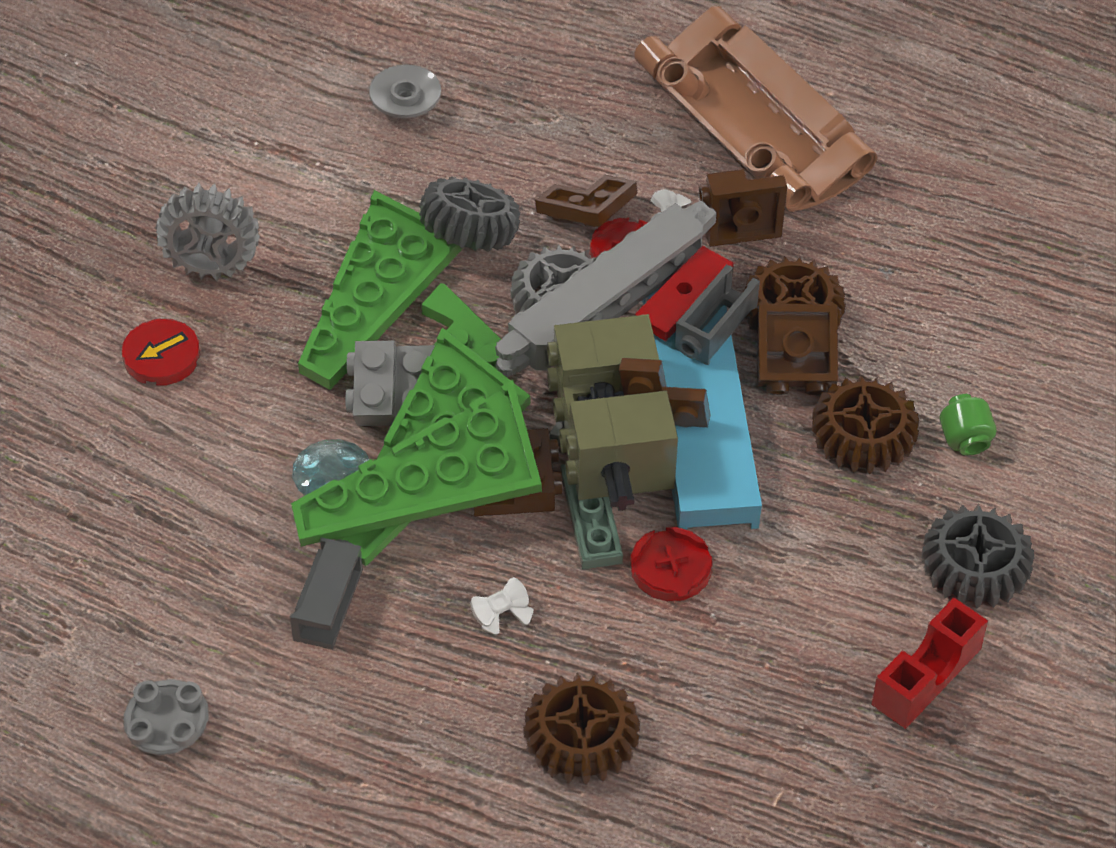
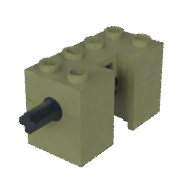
[547,314,678,511]

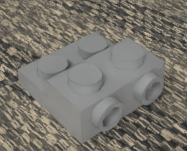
[345,340,435,426]

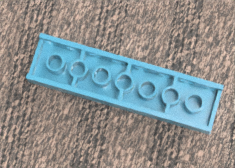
[643,286,762,530]

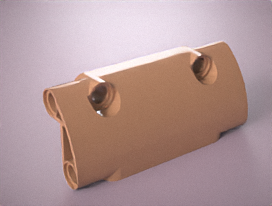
[634,6,877,211]

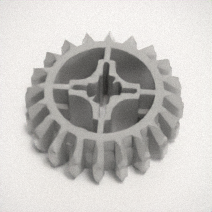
[156,183,260,281]
[510,244,597,314]

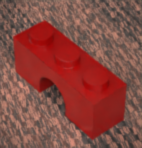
[871,597,988,729]

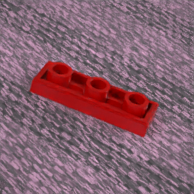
[634,245,734,341]

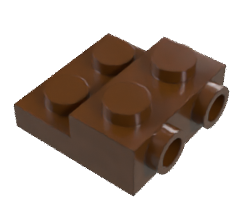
[698,169,787,247]
[757,304,838,395]
[473,428,562,517]

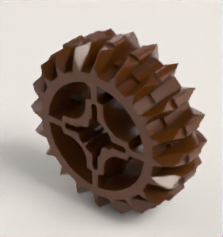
[743,256,846,333]
[811,376,920,475]
[523,672,640,785]

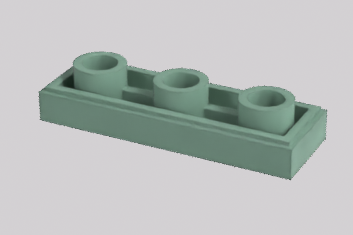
[560,464,623,570]

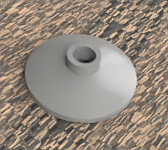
[369,65,441,118]

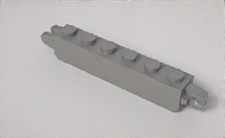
[495,201,717,377]

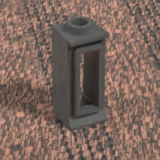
[675,265,760,365]
[290,537,363,650]

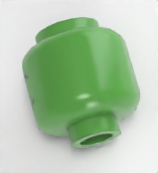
[940,394,997,456]

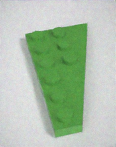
[298,190,464,390]
[336,327,531,566]
[291,380,542,547]

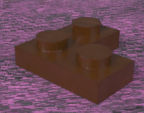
[535,174,638,227]
[619,358,711,428]

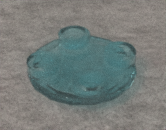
[292,439,370,496]

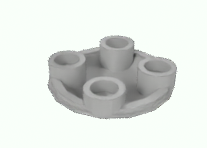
[124,679,209,755]

